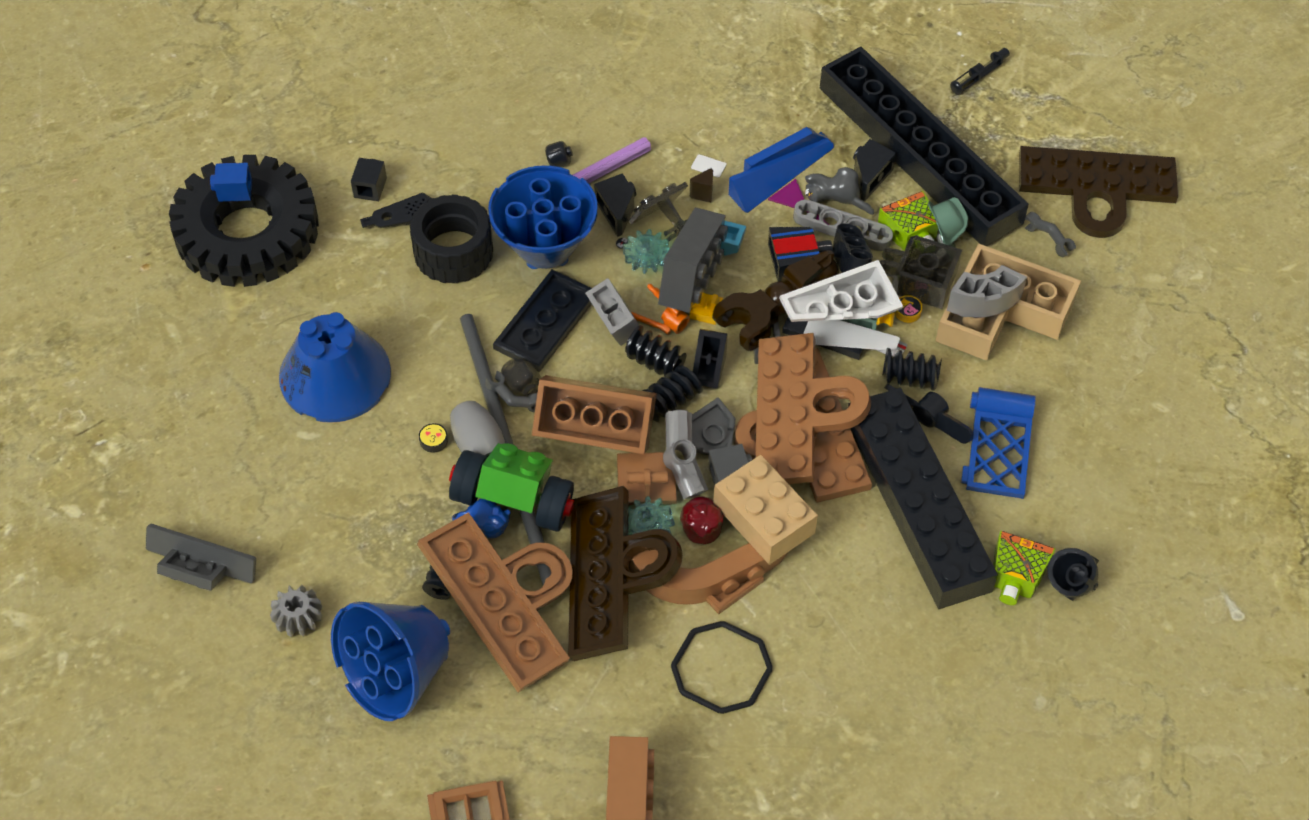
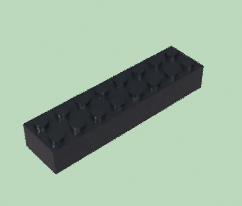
[848,387,998,610]

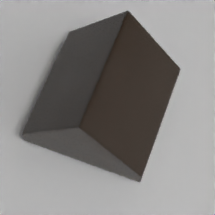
[689,168,714,203]

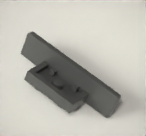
[146,524,256,591]

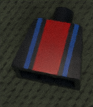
[768,227,833,282]

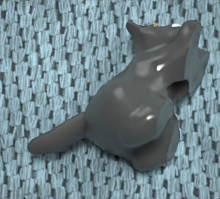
[805,167,875,215]

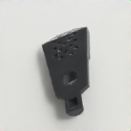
[360,192,432,228]

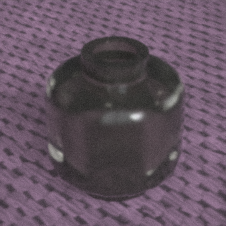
[501,358,541,397]

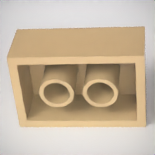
[713,455,818,565]

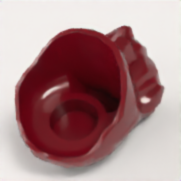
[680,496,724,544]

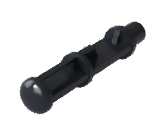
[950,48,1010,95]

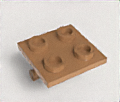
[617,452,676,505]

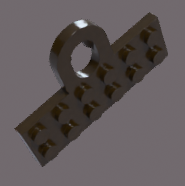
[1019,146,1178,238]
[568,486,683,661]

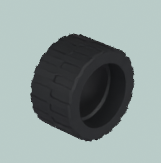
[410,194,493,284]

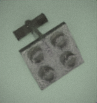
[629,182,688,242]

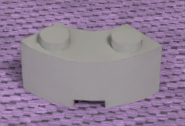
[947,265,1027,318]

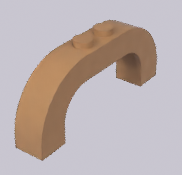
[629,543,788,605]

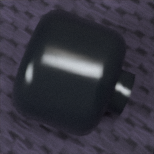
[545,141,573,167]

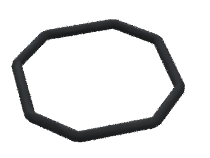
[671,621,773,714]

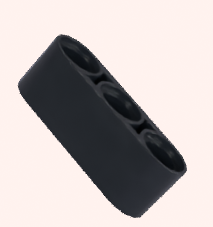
[832,223,873,273]

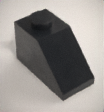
[853,139,896,201]
[594,173,637,237]

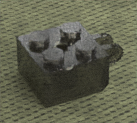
[879,235,962,309]

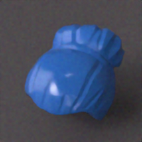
[452,498,511,539]

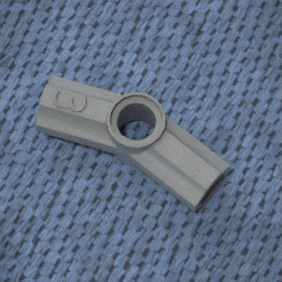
[663,410,708,500]

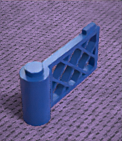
[961,387,1036,499]

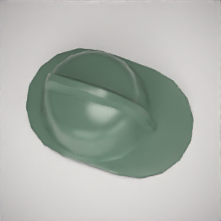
[928,198,968,258]

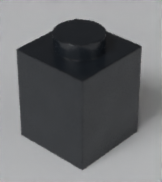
[351,158,387,202]

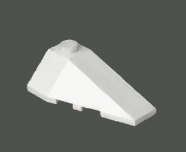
[779,260,903,322]

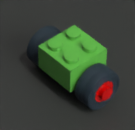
[449,443,574,532]

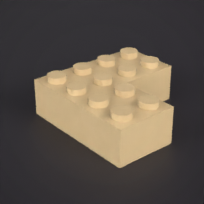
[936,243,1081,360]

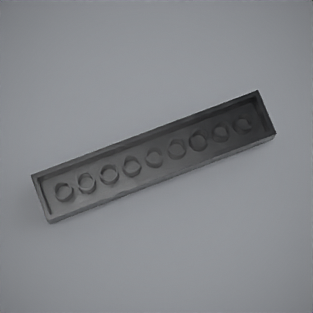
[819,46,1029,246]

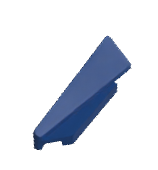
[728,127,834,213]

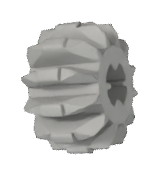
[270,584,322,637]

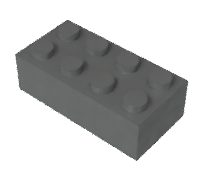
[658,207,728,313]

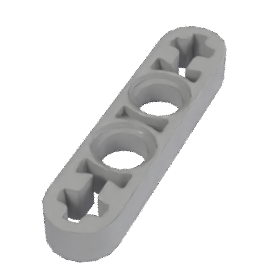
[793,200,893,251]

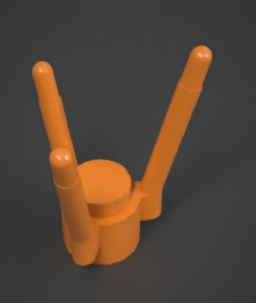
[631,284,690,335]

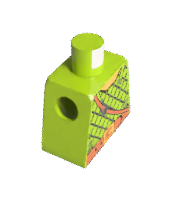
[878,191,938,254]
[993,531,1055,605]

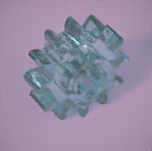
[623,229,670,274]
[629,496,675,535]

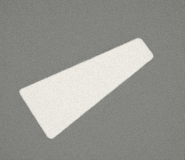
[803,320,900,351]

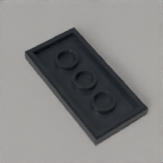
[493,269,592,372]

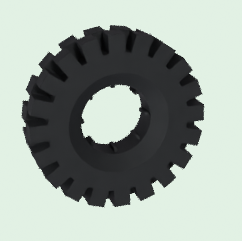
[169,155,319,287]

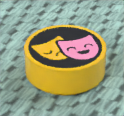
[895,295,922,323]

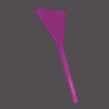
[768,179,830,225]

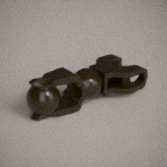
[712,250,839,351]

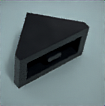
[692,329,728,389]

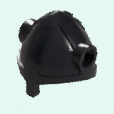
[1047,548,1099,601]

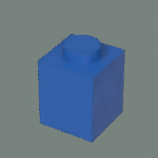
[210,163,252,201]

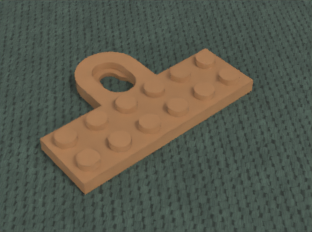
[756,333,871,484]
[735,348,872,503]
[417,512,572,693]

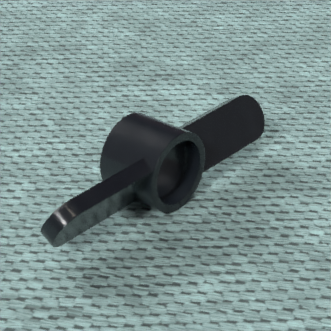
[884,383,974,444]

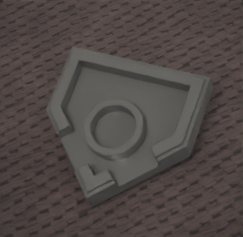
[692,397,736,455]

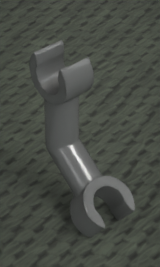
[1025,212,1076,258]
[485,371,537,413]

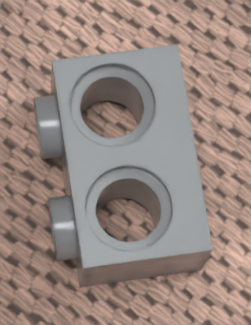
[585,278,639,346]

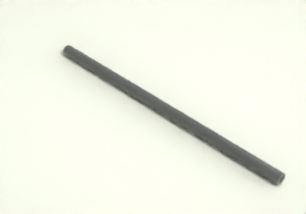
[460,314,551,585]

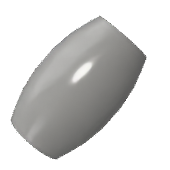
[450,401,505,457]

